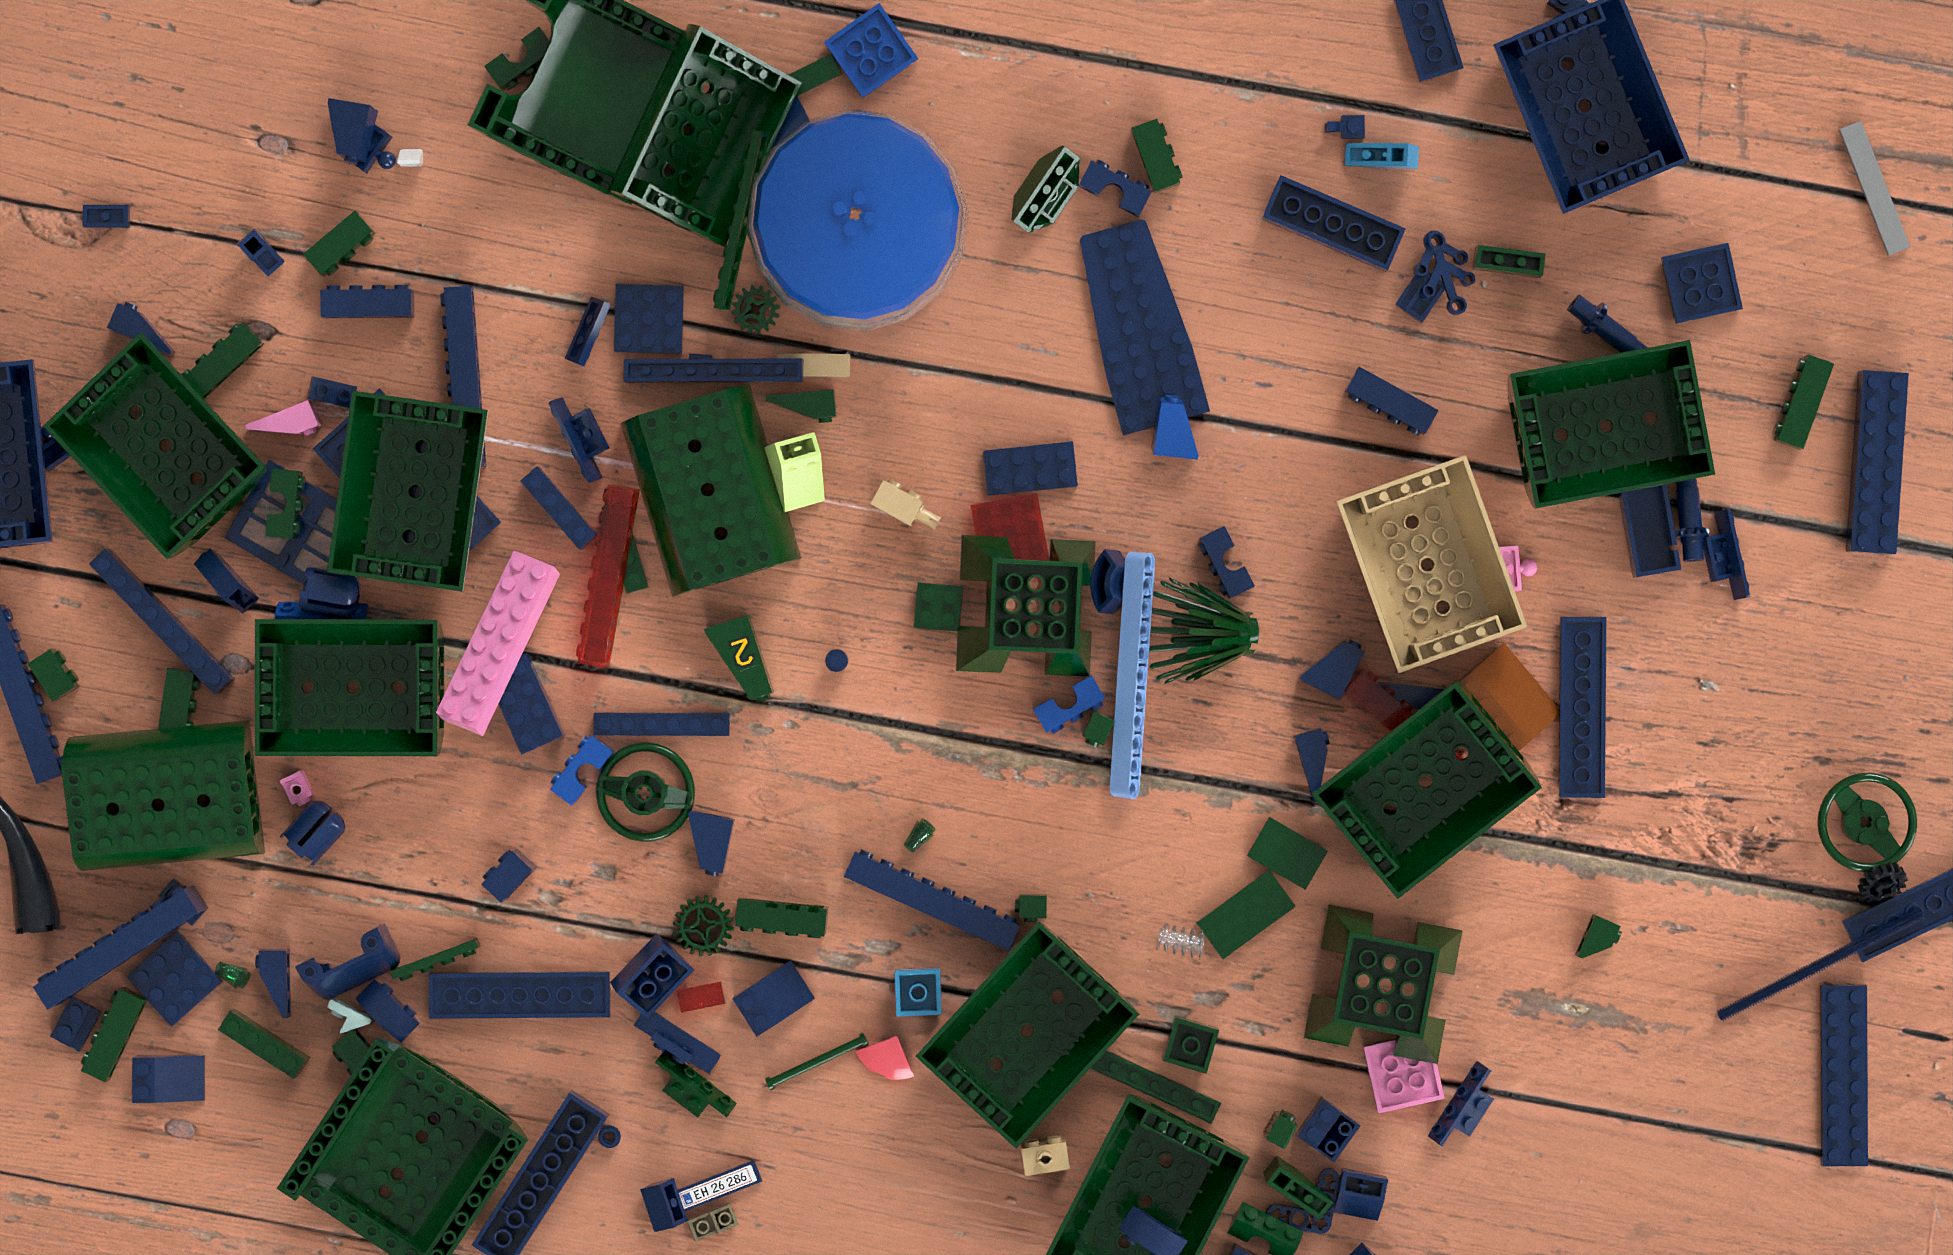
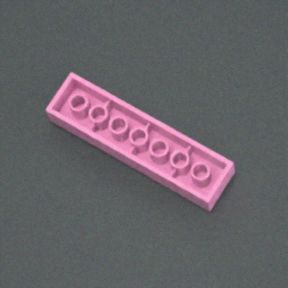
[436,551,560,736]

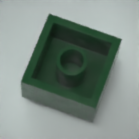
[914,582,964,631]
[1162,1015,1219,1074]

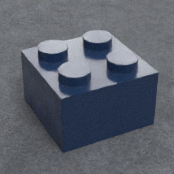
[481,849,537,903]

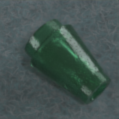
[904,818,936,853]
[215,961,250,989]

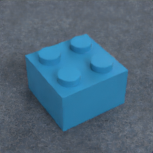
[895,967,942,1017]

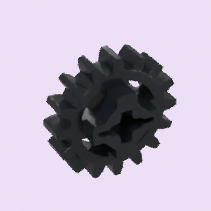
[1857,862,1908,904]

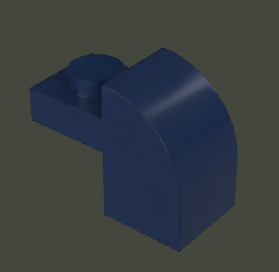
[237,228,285,276]

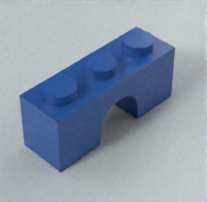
[1033,675,1105,734]
[550,735,614,806]

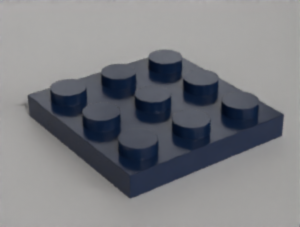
[1661,243,1743,324]
[614,284,684,354]
[126,931,223,1027]

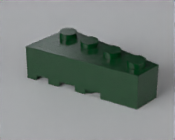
[735,898,829,938]

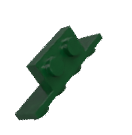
[655,1050,737,1118]

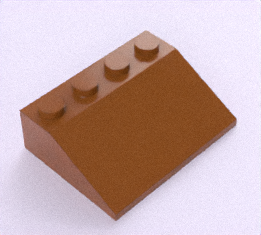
[1458,643,1560,750]

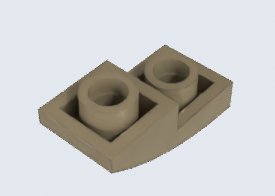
[687,1204,739,1242]

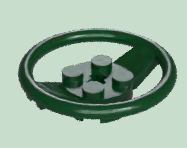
[596,743,695,842]
[1818,773,1917,872]

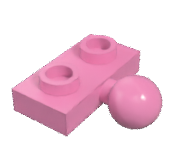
[1499,546,1537,591]

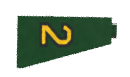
[704,615,774,703]

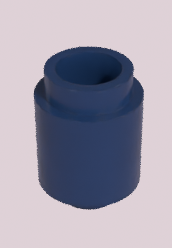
[825,649,849,672]

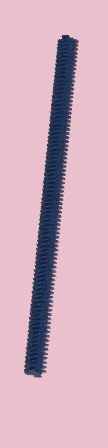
[1717,908,1925,1022]

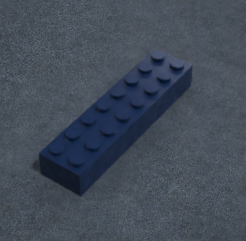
[1846,370,1909,555]
[33,885,208,1010]
[472,1090,610,1255]

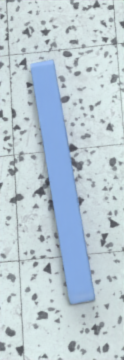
[1110,551,1155,799]

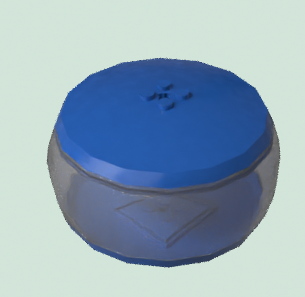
[746,109,969,332]

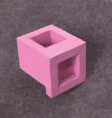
[279,770,315,806]

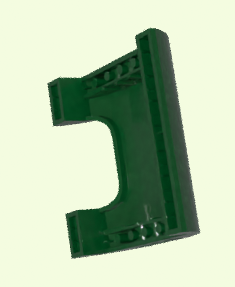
[467,0,685,205]

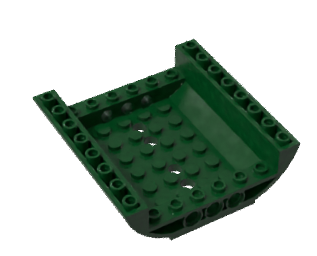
[276,1039,528,1255]

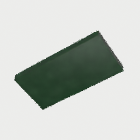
[1196,870,1296,959]

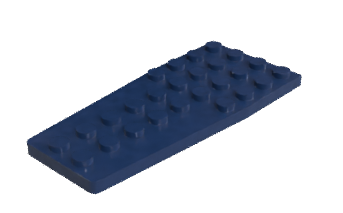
[1080,219,1210,436]

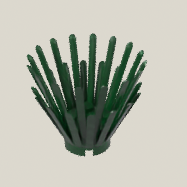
[1149,578,1259,684]

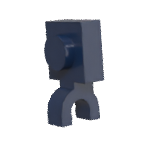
[1325,115,1365,139]

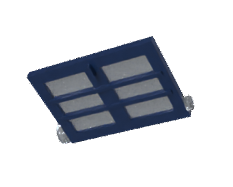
[225,460,337,585]

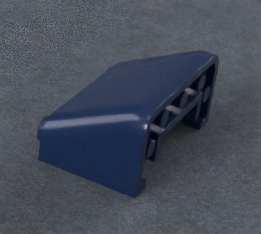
[295,924,401,1000]

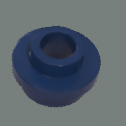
[598,1125,621,1148]

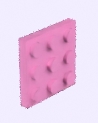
[1363,1039,1445,1113]

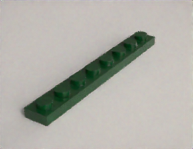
[713,130,770,310]

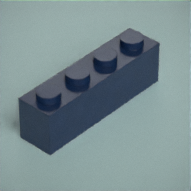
[320,285,414,318]
[1345,366,1438,436]
[520,466,599,550]

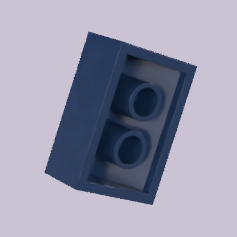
[610,933,694,1019]

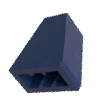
[327,98,378,165]
[194,548,259,613]
[1298,639,1365,700]
[688,810,735,876]

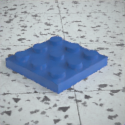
[824,3,918,98]

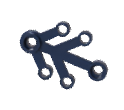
[1413,230,1475,316]

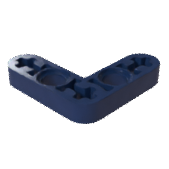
[1266,1168,1340,1234]

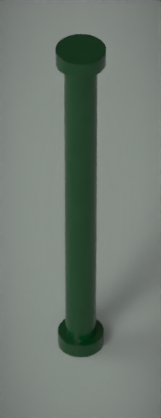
[765,1033,869,1090]

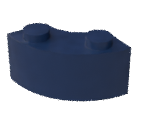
[1090,549,1125,614]
[356,979,420,1043]
[1118,1206,1187,1255]

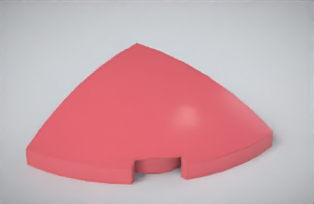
[856,1035,914,1080]

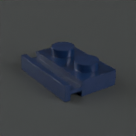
[1395,267,1445,323]
[50,996,102,1052]

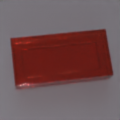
[677,981,726,1013]

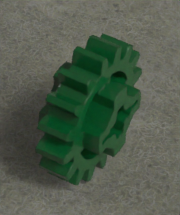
[731,285,780,335]

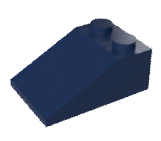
[732,961,815,1037]
[132,1055,205,1103]

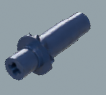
[1567,294,1648,353]
[1675,478,1710,562]

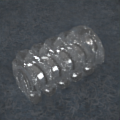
[1156,923,1205,960]

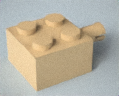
[870,479,941,530]
[1021,1134,1070,1176]

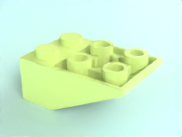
[764,432,825,512]

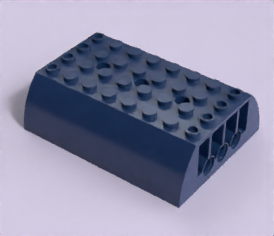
[1493,0,1690,214]
[0,359,53,548]

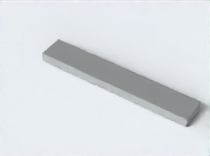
[1839,121,1910,256]

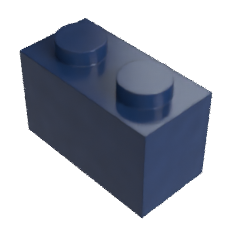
[640,1178,688,1232]

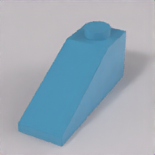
[1345,143,1419,169]

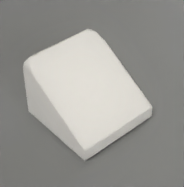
[397,149,423,167]

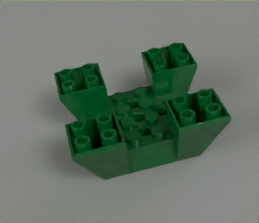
[956,535,1096,676]
[1304,905,1463,1064]

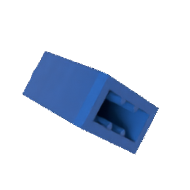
[1151,395,1199,460]

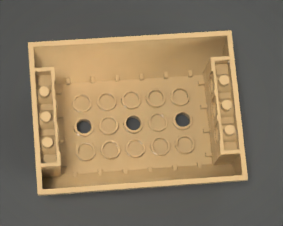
[1337,455,1527,673]

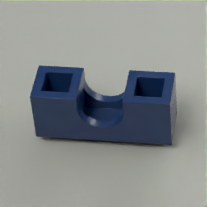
[1079,159,1152,218]
[1198,526,1255,599]

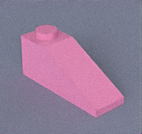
[245,400,321,437]

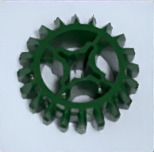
[673,895,734,956]

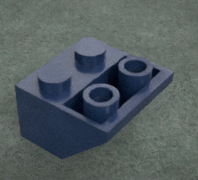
[1296,1097,1360,1162]
[1334,1168,1388,1221]

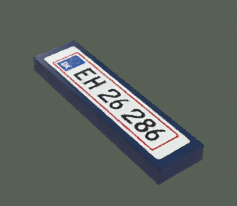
[678,1160,763,1211]

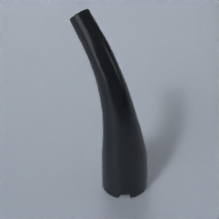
[0,796,61,935]

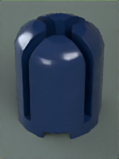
[299,567,361,619]
[280,800,345,866]

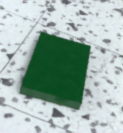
[1247,817,1328,890]

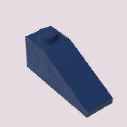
[107,301,175,356]
[1294,728,1330,801]
[255,949,291,1018]

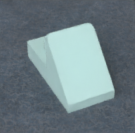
[327,997,374,1034]

